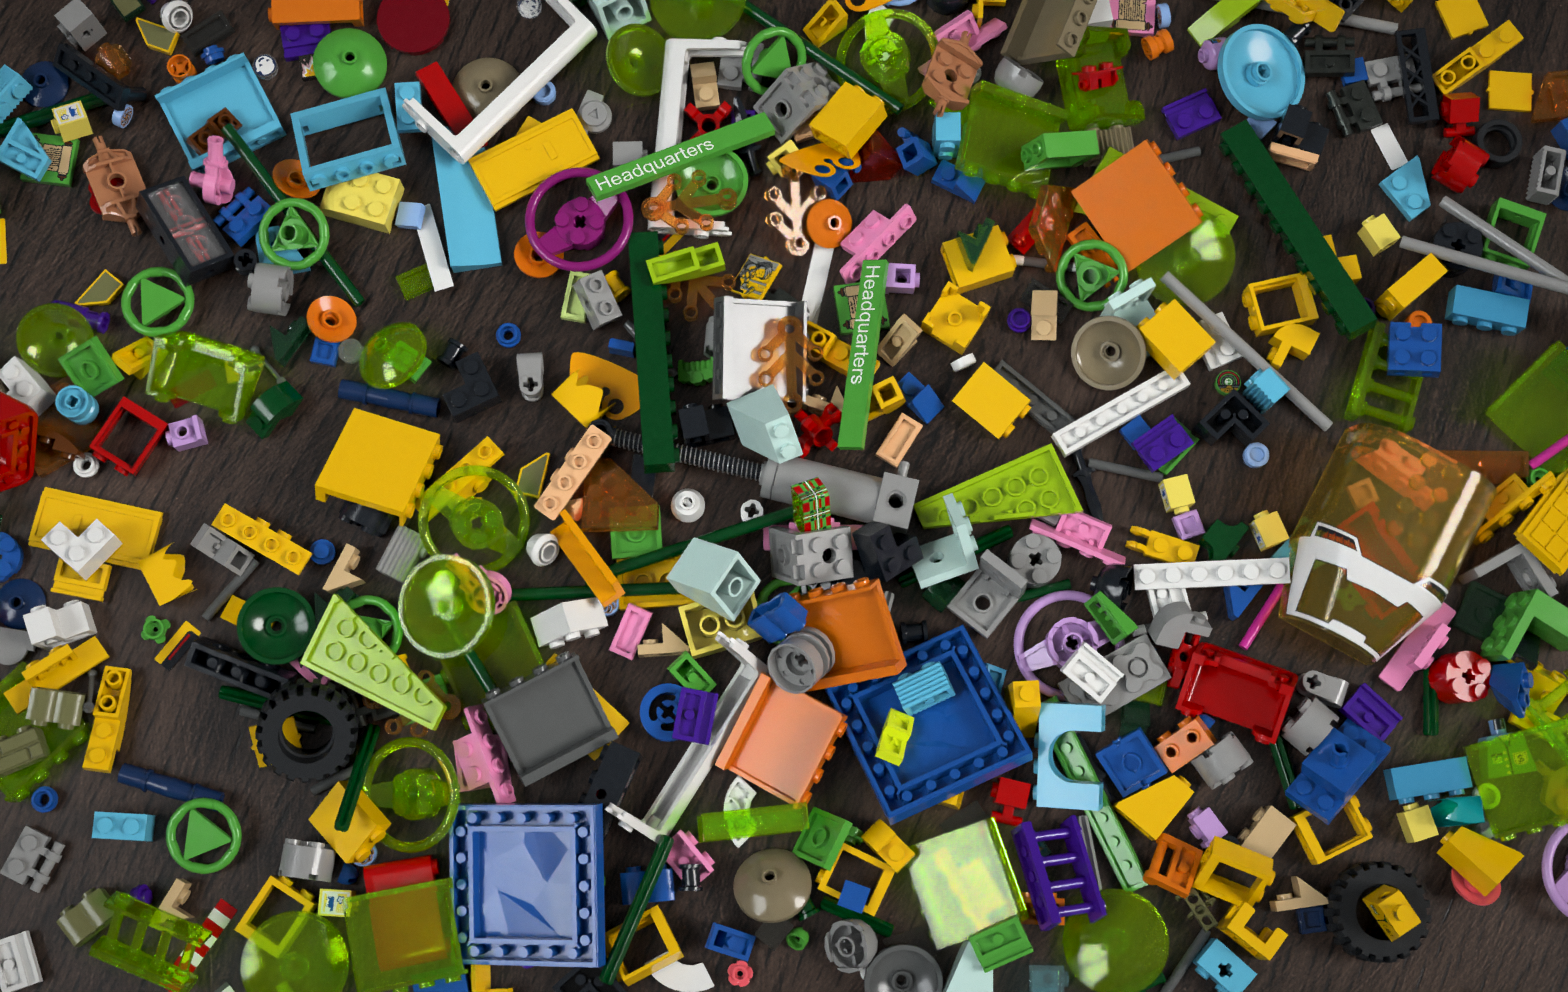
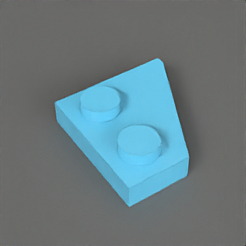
[1379,156,1431,222]

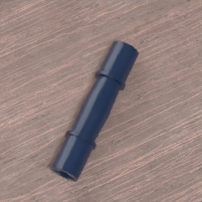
[338,379,441,418]
[117,763,225,812]

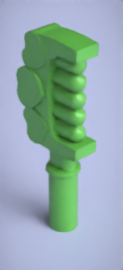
[678,356,713,386]

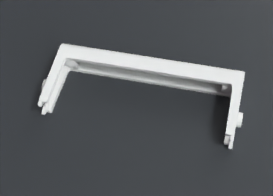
[402,0,597,164]
[647,37,746,239]
[605,631,770,843]

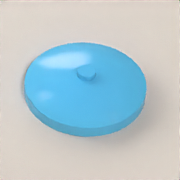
[1217,24,1305,121]

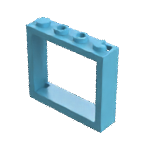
[290,87,406,191]

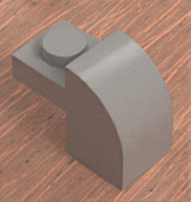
[190,523,255,576]
[1148,601,1213,649]

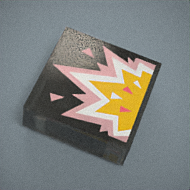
[299,54,317,82]

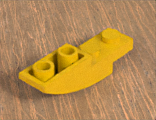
[1432,20,1524,94]
[807,320,881,376]
[82,666,132,773]

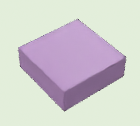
[1172,509,1205,541]

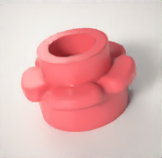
[727,960,753,987]

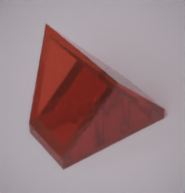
[849,129,903,183]

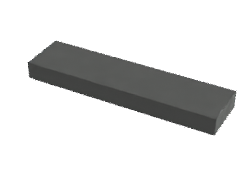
[993,360,1076,434]

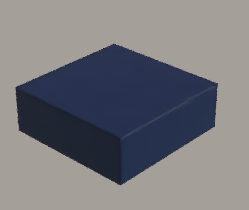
[1295,905,1327,934]

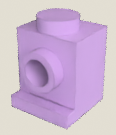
[885,263,920,294]
[165,415,208,452]
[1187,807,1228,849]

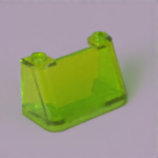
[1056,26,1145,132]
[145,331,265,424]

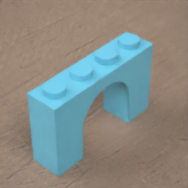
[1033,701,1106,811]

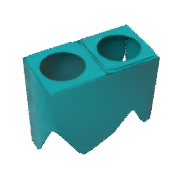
[1429,796,1485,828]

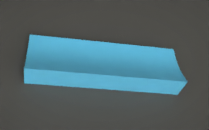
[432,126,502,273]

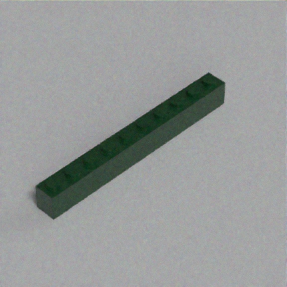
[1219,119,1377,341]
[628,231,680,474]

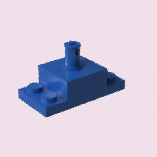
[1285,718,1391,825]

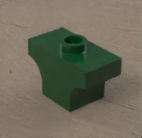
[1197,519,1249,561]

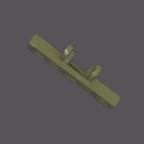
[1175,887,1218,933]

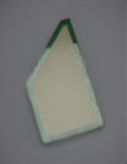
[110,0,146,22]

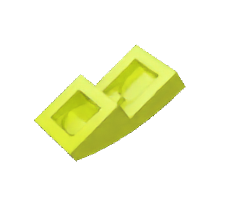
[875,708,914,766]

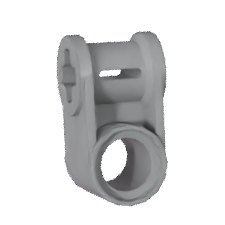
[517,352,544,402]
[1296,670,1349,708]

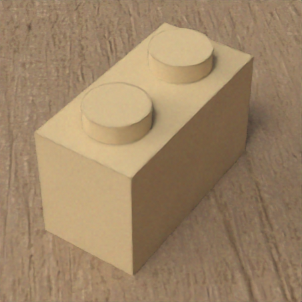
[1237,805,1296,858]

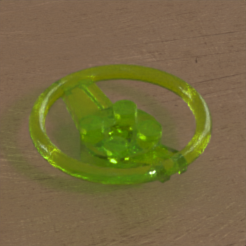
[836,9,938,113]
[418,465,530,573]
[362,737,461,853]

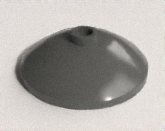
[864,944,943,992]

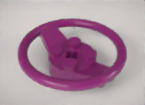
[525,167,633,272]

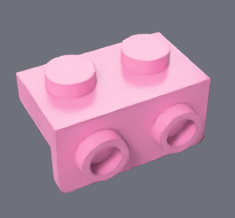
[666,830,715,882]

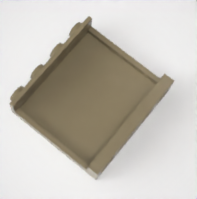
[1000,0,1097,65]

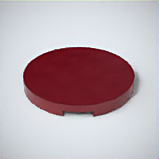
[377,0,451,56]

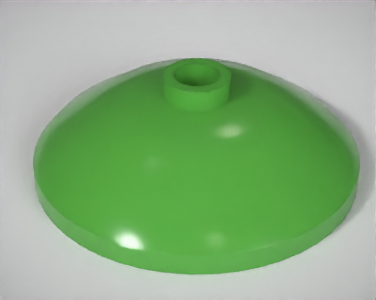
[313,28,387,99]
[674,151,748,217]

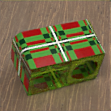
[791,477,831,532]

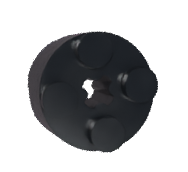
[1425,222,1483,278]
[338,500,395,538]

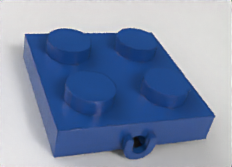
[1095,727,1168,798]

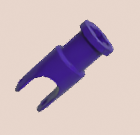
[51,300,110,334]

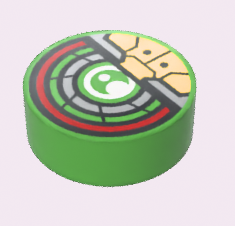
[1214,370,1241,396]

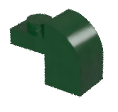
[246,381,303,439]

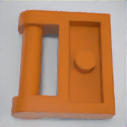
[1143,833,1203,899]

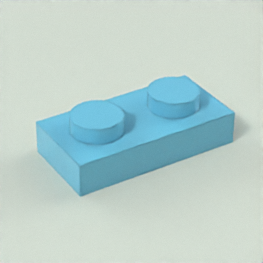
[394,81,422,133]

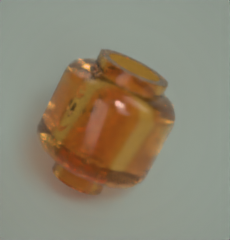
[94,42,132,80]

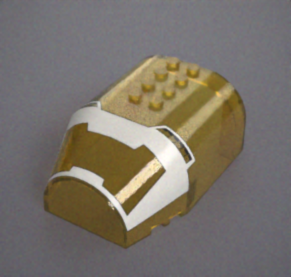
[1278,423,1497,666]

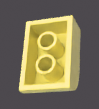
[319,173,404,234]
[678,592,763,659]

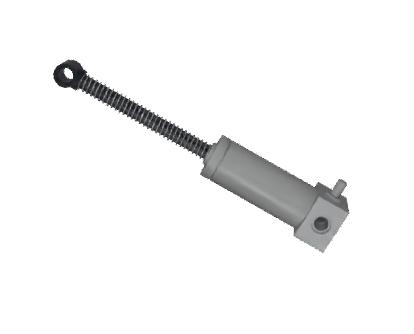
[587,419,919,535]

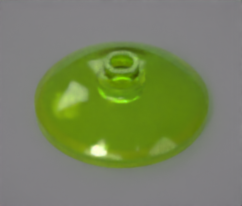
[606,24,666,97]
[16,303,94,377]
[359,322,427,389]

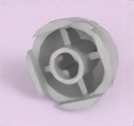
[994,56,1044,102]
[824,918,878,973]

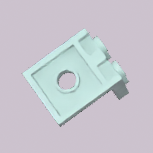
[1100,277,1156,358]
[912,493,979,589]

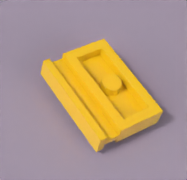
[51,557,112,602]

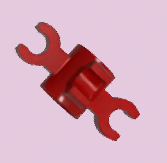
[684,101,732,140]
[794,402,842,459]

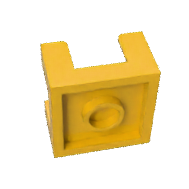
[921,281,991,355]
[1217,902,1288,961]

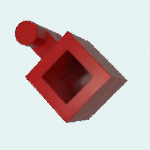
[1439,92,1480,138]
[990,777,1031,827]

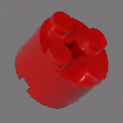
[1431,136,1490,194]
[1428,651,1491,704]

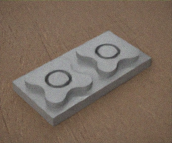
[1057,633,1172,716]

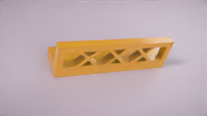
[550,509,625,608]

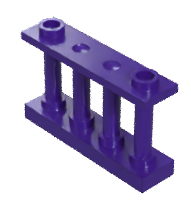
[1011,815,1107,932]

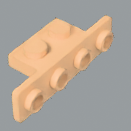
[534,425,612,521]

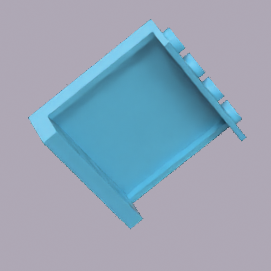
[154,52,287,174]

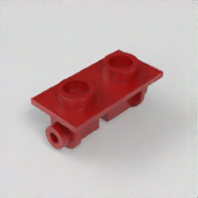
[1072,61,1123,92]
[1007,204,1056,255]

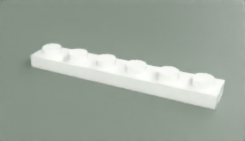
[1051,371,1190,458]
[1133,557,1291,590]

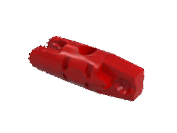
[1166,632,1201,689]

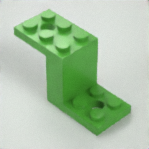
[1480,589,1568,662]

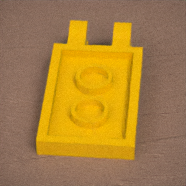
[616,555,695,611]

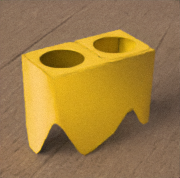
[552,369,616,429]
[138,542,198,606]

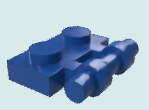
[213,186,271,247]

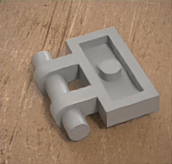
[717,42,764,92]
[1364,54,1421,102]
[0,826,65,893]

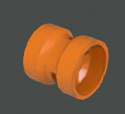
[1141,29,1174,60]
[167,54,197,84]

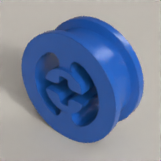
[640,683,681,742]

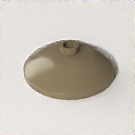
[452,58,520,123]
[1071,316,1146,390]
[733,848,812,923]

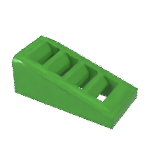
[1084,591,1138,645]

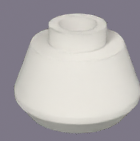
[160,0,193,33]
[671,489,705,523]
[526,533,559,567]

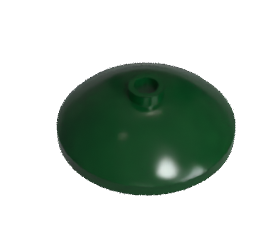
[237,587,316,665]

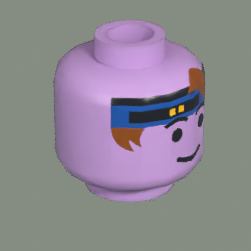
[1198,37,1227,71]

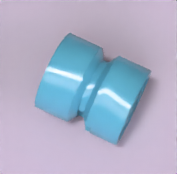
[55,385,99,425]

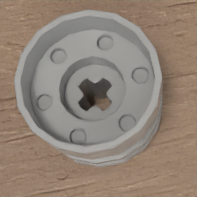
[767,626,835,694]

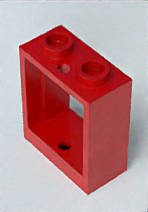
[89,396,169,477]

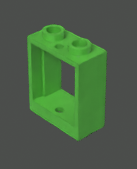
[1021,130,1100,171]
[1481,197,1546,270]

